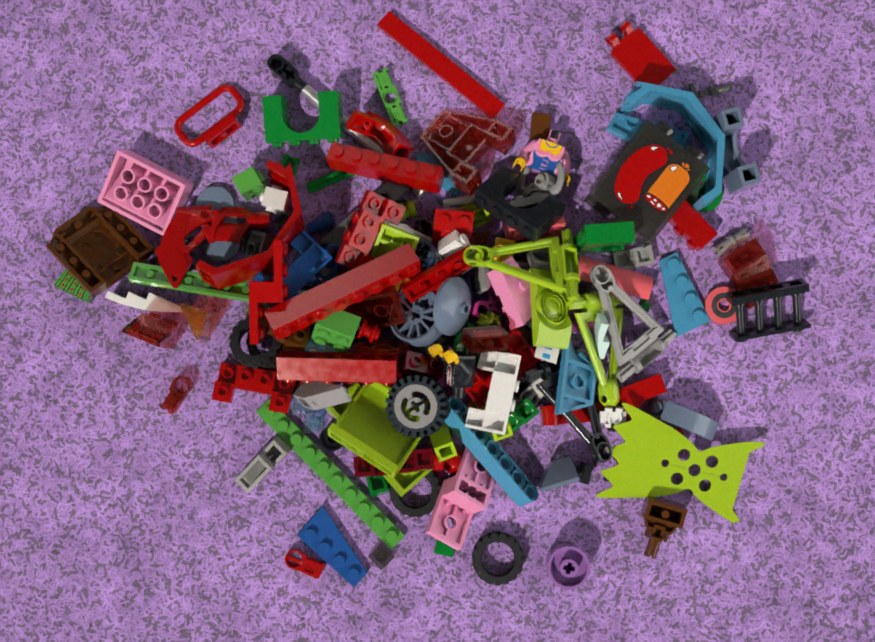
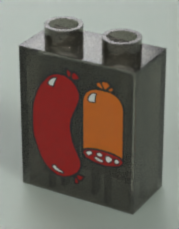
[583,120,710,248]

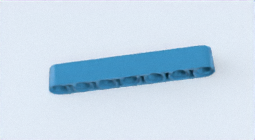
[444,396,539,507]

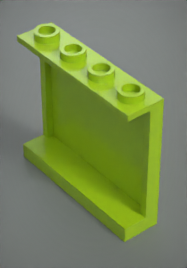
[328,383,430,479]

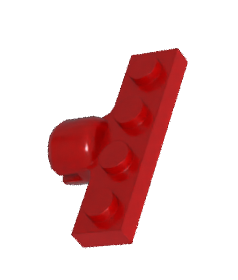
[401,245,472,303]

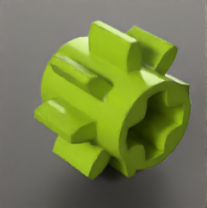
[476,311,502,336]

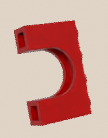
[617,374,684,435]

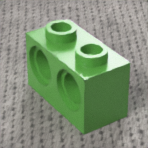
[232,167,268,201]

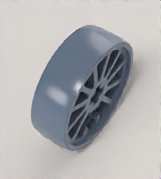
[389,291,442,347]

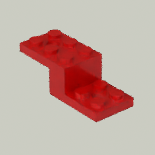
[249,240,289,344]

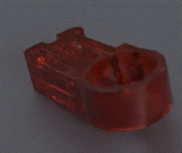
[159,375,193,414]

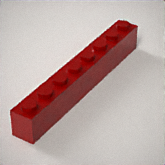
[263,243,421,340]

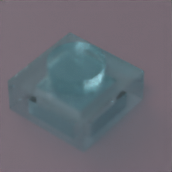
[304,413,324,433]

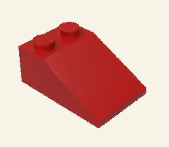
[432,206,474,248]

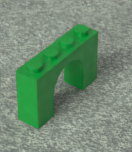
[262,90,345,147]
[573,221,635,255]

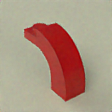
[346,109,413,158]

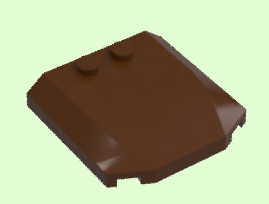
[46,206,154,296]

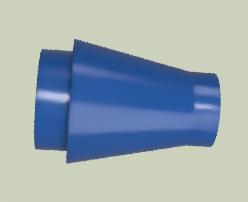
[306,211,336,235]

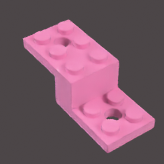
[425,447,495,551]

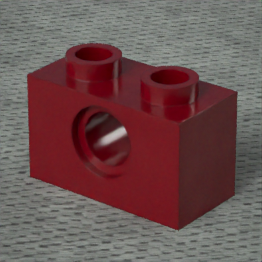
[398,350,443,381]

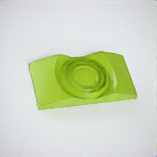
[370,222,420,304]
[529,268,572,349]

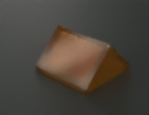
[180,303,217,341]

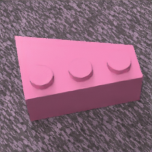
[487,256,531,330]

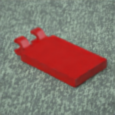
[605,20,677,85]

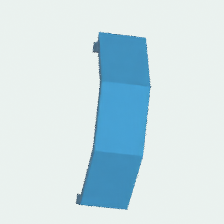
[619,81,725,212]

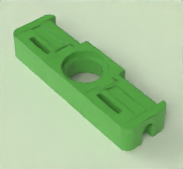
[373,68,408,127]

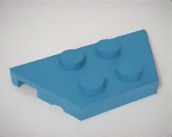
[554,341,596,415]

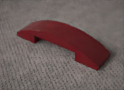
[353,448,435,477]

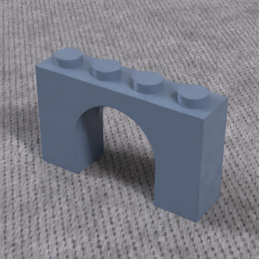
[713,106,761,195]

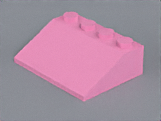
[97,149,194,236]

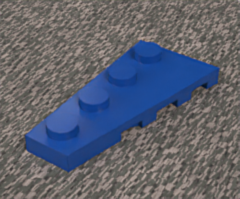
[297,506,368,587]

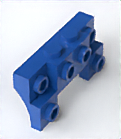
[246,230,332,308]

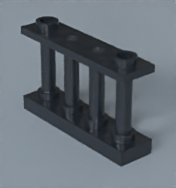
[726,279,811,342]

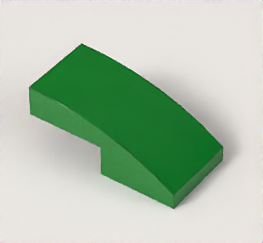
[508,397,540,432]

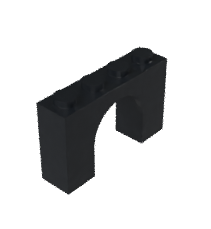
[474,165,565,243]

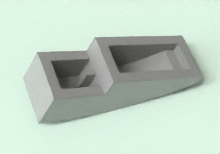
[235,436,292,493]

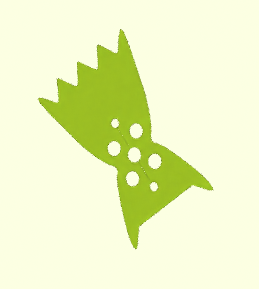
[596,403,765,523]

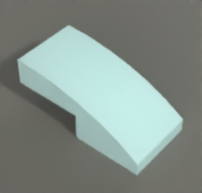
[594,313,610,359]

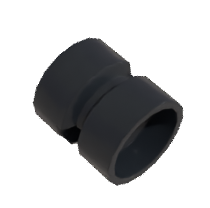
[319,427,343,451]

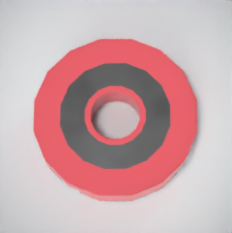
[704,287,736,324]

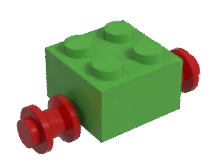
[311,310,381,352]

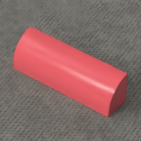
[578,255,653,300]

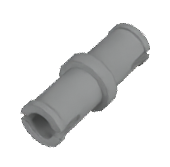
[711,228,751,258]

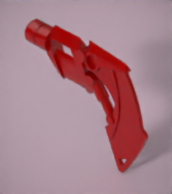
[155,205,270,289]

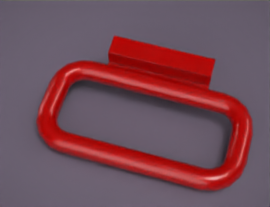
[174,84,245,149]

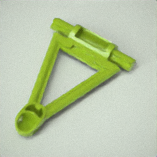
[463,229,580,302]
[566,292,624,407]

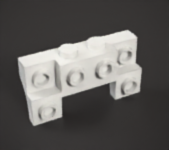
[465,349,521,435]

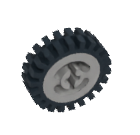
[385,375,450,438]

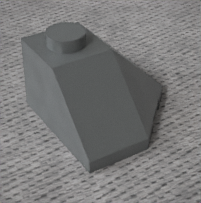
[241,230,277,258]

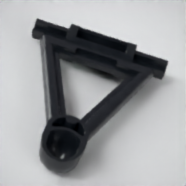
[523,347,613,463]

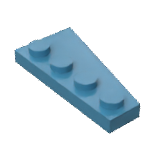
[606,112,690,164]
[659,252,711,337]

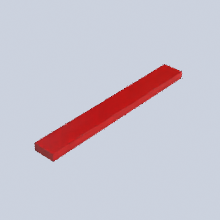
[377,11,505,120]

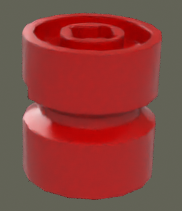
[433,448,462,474]

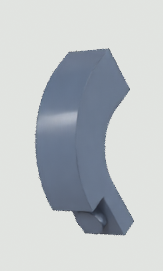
[647,397,719,441]

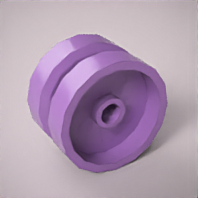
[545,542,590,590]

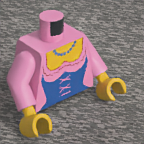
[512,129,571,187]

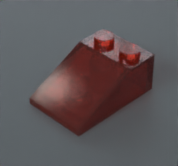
[122,311,182,349]

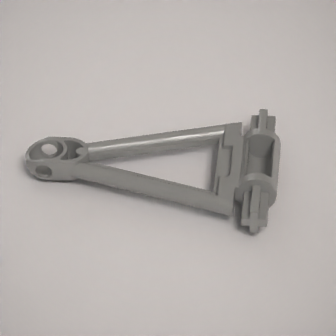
[589,265,676,382]

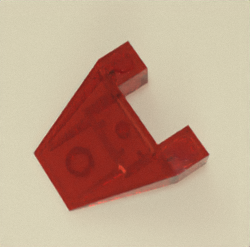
[420,110,517,196]

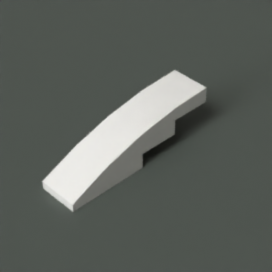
[105,291,188,313]

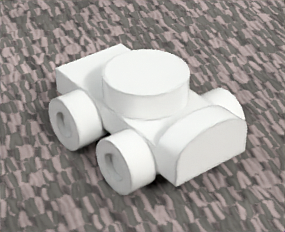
[599,407,626,428]

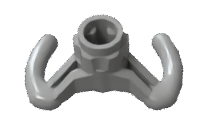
[518,162,565,198]

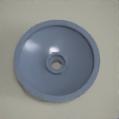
[433,276,471,336]

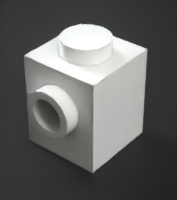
[260,185,291,214]

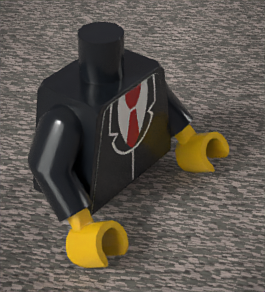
[428,344,476,398]

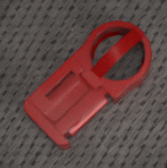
[285,548,325,579]

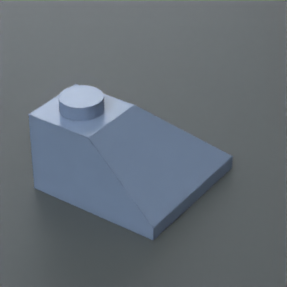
[537,453,580,492]

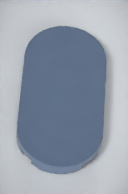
[196,186,242,262]

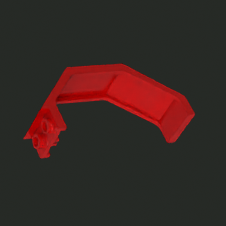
[196,160,305,289]

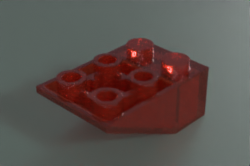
[717,238,779,309]

